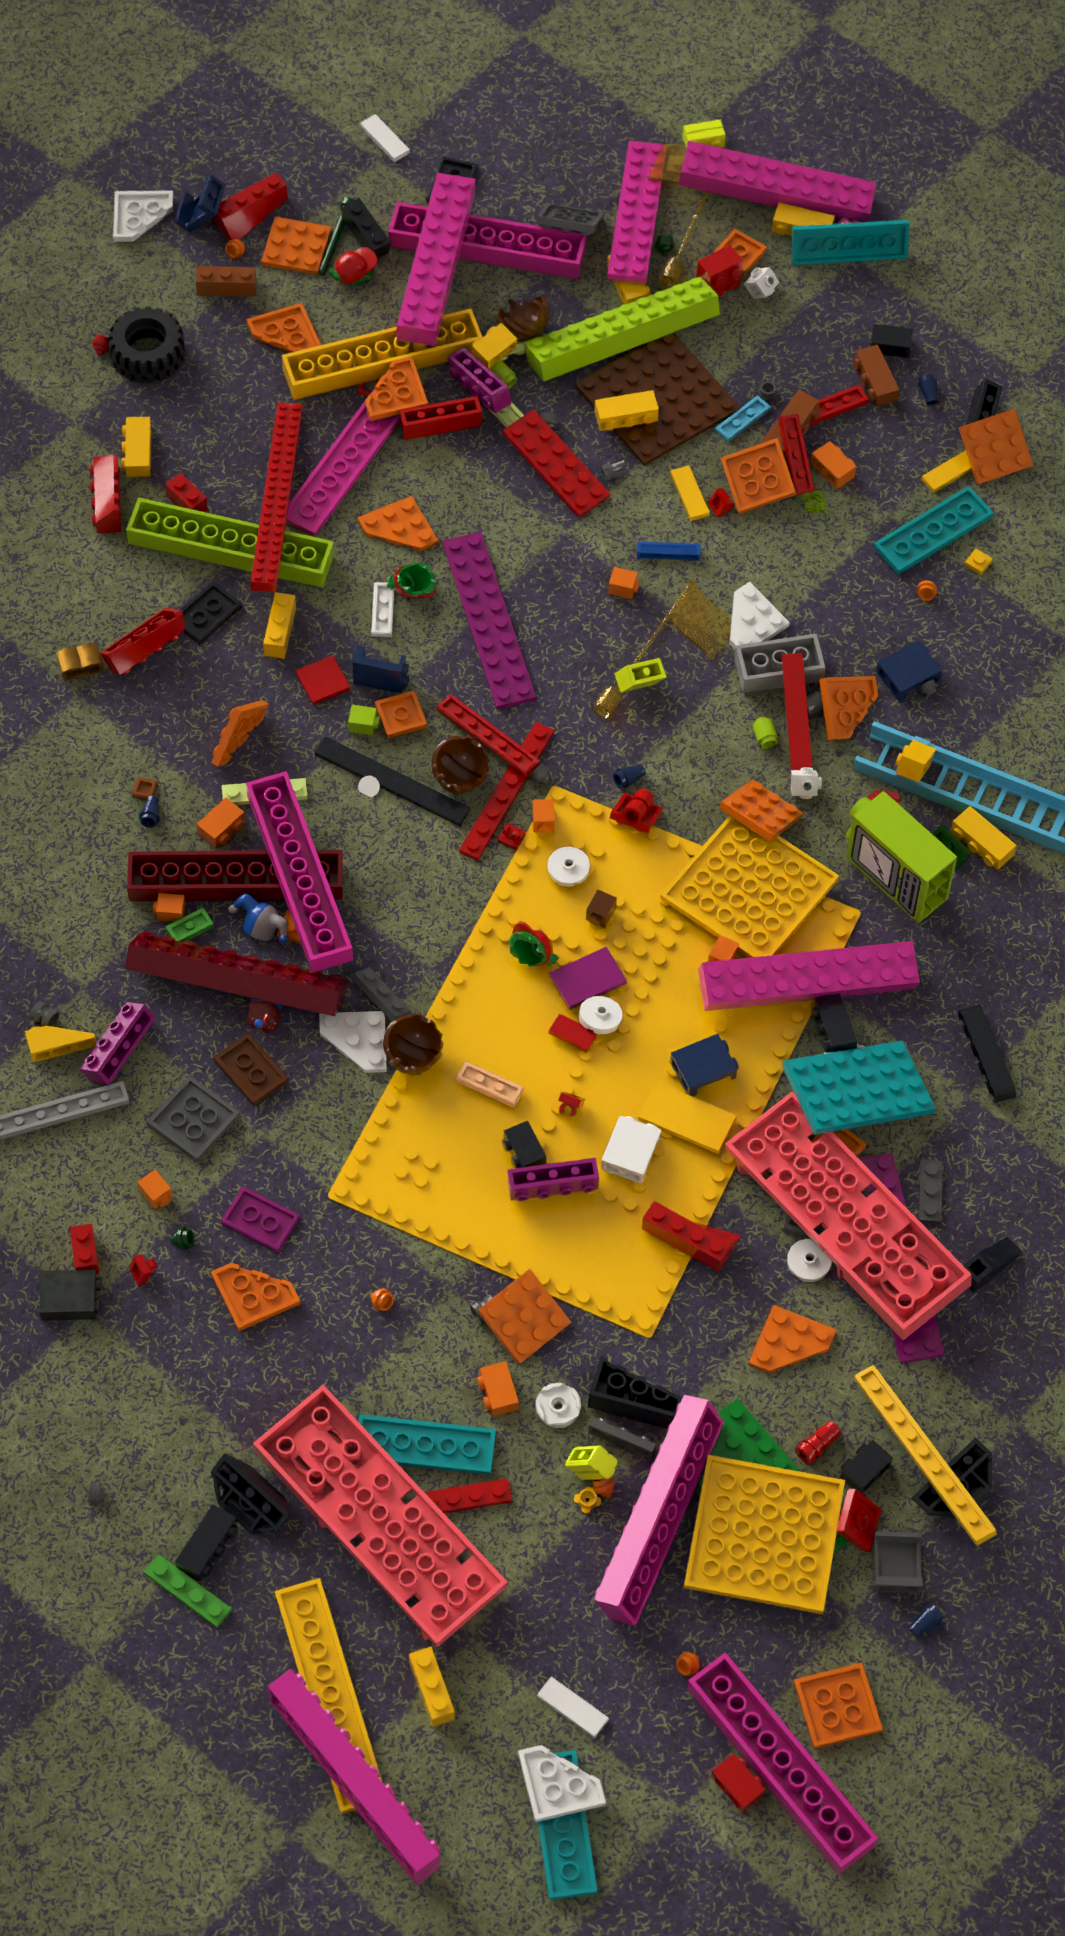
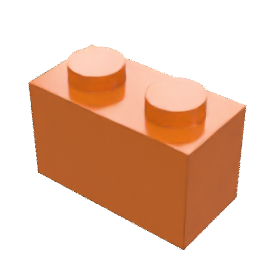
[810,441,856,489]
[197,797,245,848]
[477,1361,519,1417]

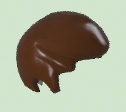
[496,296,550,341]
[431,735,489,795]
[383,1012,444,1076]

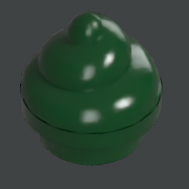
[655,235,675,256]
[170,1227,194,1250]

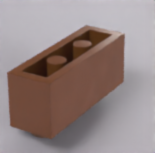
[196,266,257,297]
[853,345,900,407]

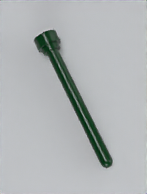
[318,197,354,276]

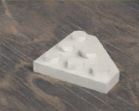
[113,191,173,242]
[729,582,790,650]
[319,1011,387,1073]
[518,1745,606,1822]

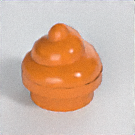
[225,239,245,258]
[917,580,937,601]
[371,1288,394,1311]
[592,1477,615,1499]
[676,1652,700,1676]

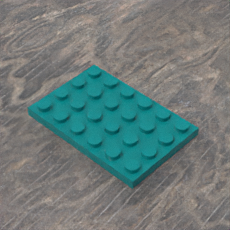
[782,1041,936,1135]

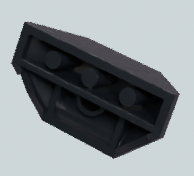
[911,1437,992,1519]
[211,1453,291,1534]

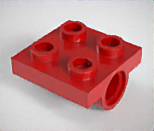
[609,789,663,833]

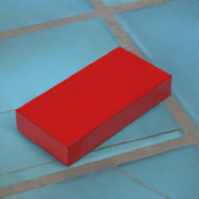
[549,1013,597,1053]

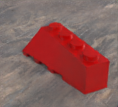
[213,173,288,241]
[90,455,122,534]
[100,608,185,676]
[642,1201,742,1272]

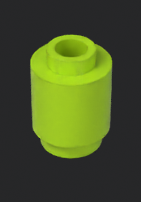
[489,361,517,389]
[752,717,778,749]

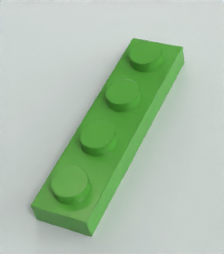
[144,1554,232,1628]

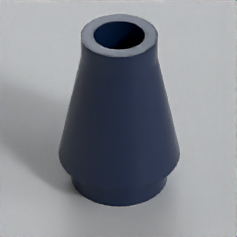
[918,374,938,405]
[613,764,645,788]
[139,796,160,828]
[908,1604,944,1638]

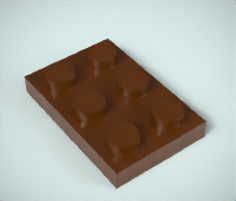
[213,1033,289,1106]

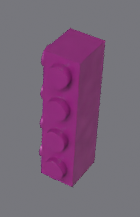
[448,348,511,413]
[80,1002,156,1086]
[507,1158,599,1202]

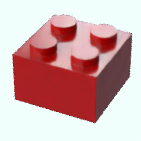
[696,245,743,298]

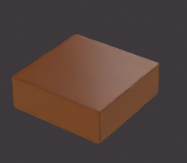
[132,777,158,800]

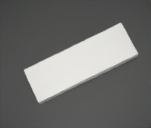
[360,114,410,162]
[371,582,394,637]
[537,1677,609,1739]

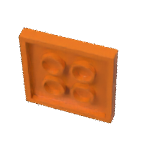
[261,217,332,275]
[958,409,1033,485]
[721,438,797,514]
[719,780,803,842]
[477,1269,571,1364]
[793,1662,883,1749]

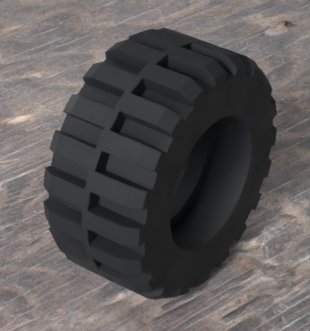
[108,307,185,383]

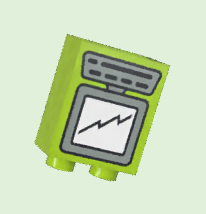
[845,791,957,923]

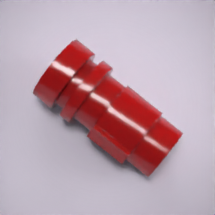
[795,1421,842,1465]

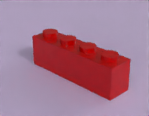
[399,396,482,440]

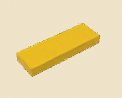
[921,450,972,493]
[670,466,710,521]

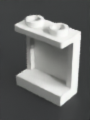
[601,1116,661,1184]

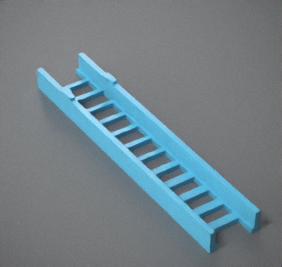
[853,721,1065,854]

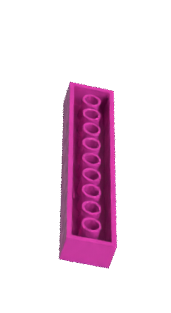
[679,141,876,223]
[397,173,475,346]
[388,202,587,279]
[246,771,353,973]
[698,941,920,1011]
[594,1395,724,1626]
[687,1652,879,1875]
[268,1669,441,1886]

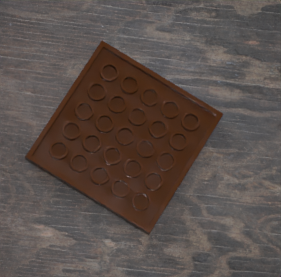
[575,332,741,466]

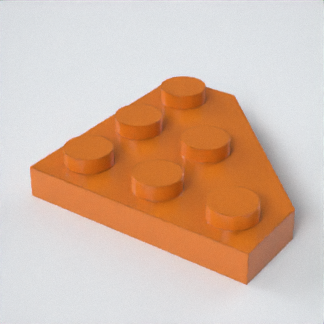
[246,303,321,353]
[365,356,428,421]
[357,496,438,551]
[819,676,878,741]
[211,700,269,767]
[211,1263,301,1331]
[748,1305,837,1373]

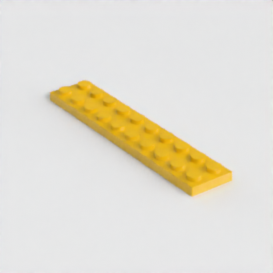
[275,1578,382,1814]

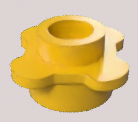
[574,1487,601,1514]

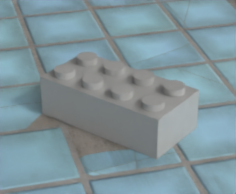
[734,633,826,693]

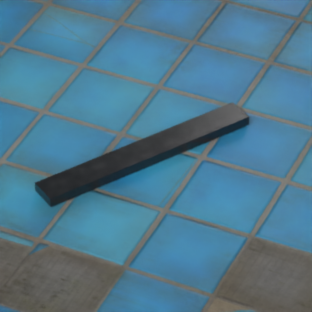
[314,736,470,826]

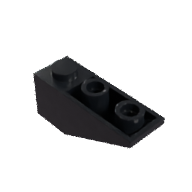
[963,1237,1023,1293]

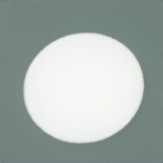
[358,776,380,797]

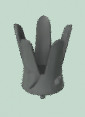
[597,458,628,482]

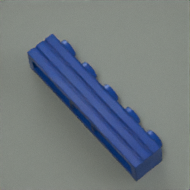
[637,541,701,561]

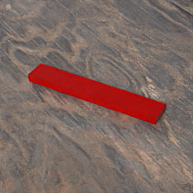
[781,653,812,770]
[436,694,540,777]

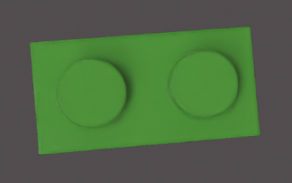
[165,907,214,942]

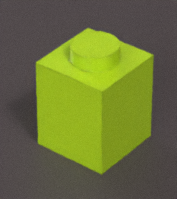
[348,705,380,736]

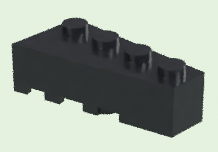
[588,1356,683,1429]

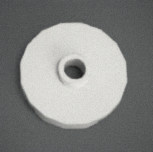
[547,846,590,887]
[579,996,623,1034]
[787,1239,832,1282]
[535,1383,581,1428]

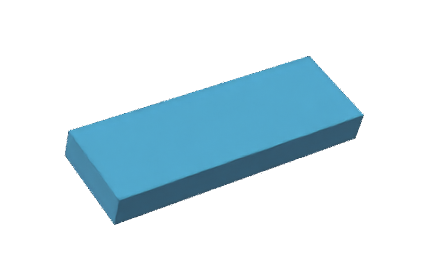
[715,395,771,443]

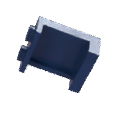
[175,174,226,232]
[876,641,942,702]
[352,645,409,693]
[670,1034,739,1096]

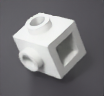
[744,267,780,299]
[791,767,822,799]

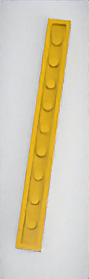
[854,1365,997,1546]

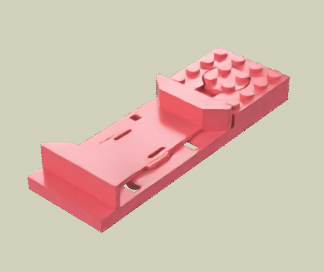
[725,1091,972,1340]
[253,1385,508,1647]

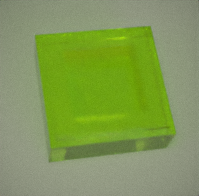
[802,490,827,513]

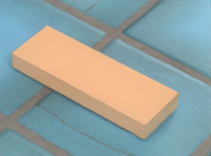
[455,1061,524,1108]

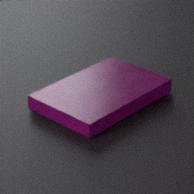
[549,947,627,1010]
[220,1186,301,1253]

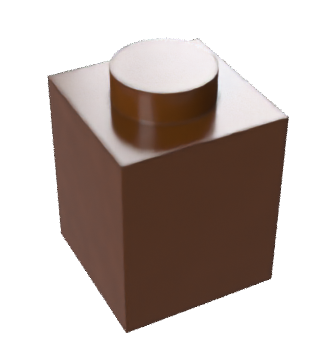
[586,890,617,928]

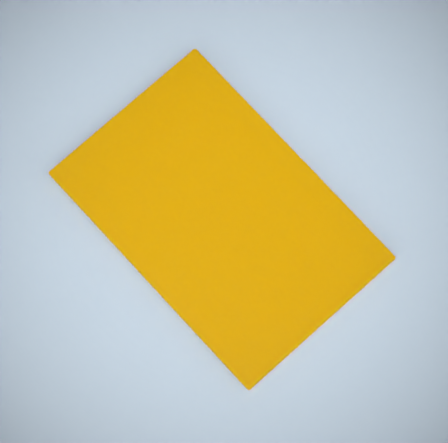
[328,786,861,1338]

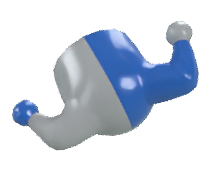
[228,894,288,943]

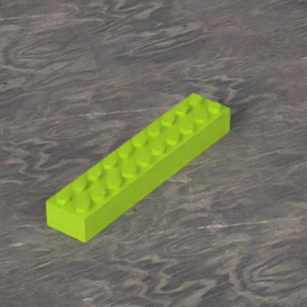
[524,277,720,382]
[126,497,334,588]

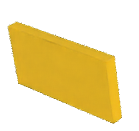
[638,1081,737,1154]

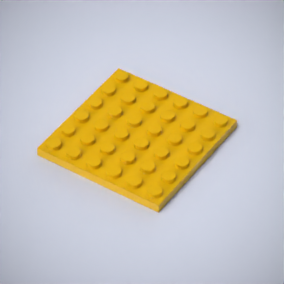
[660,815,839,958]
[684,1455,845,1614]

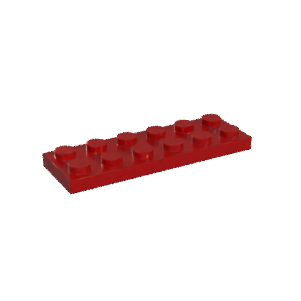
[502,409,610,518]

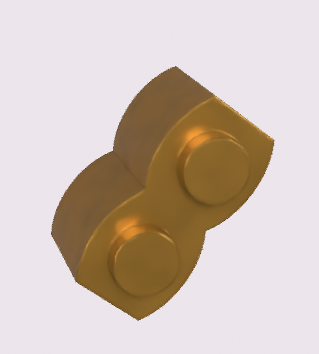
[56,643,103,681]

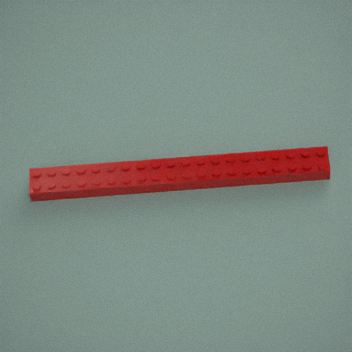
[250,402,302,593]

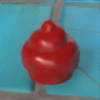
[92,335,109,356]

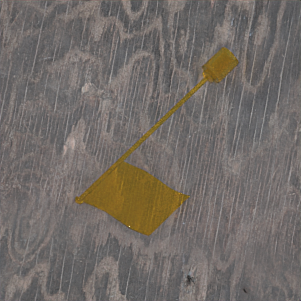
[647,144,708,288]
[592,579,731,718]

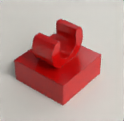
[708,488,735,517]
[497,823,526,850]
[558,1092,585,1117]
[129,1254,157,1286]

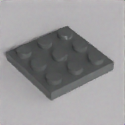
[536,203,604,235]
[146,1075,240,1162]

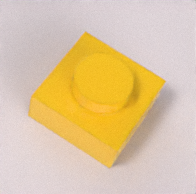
[964,549,993,575]

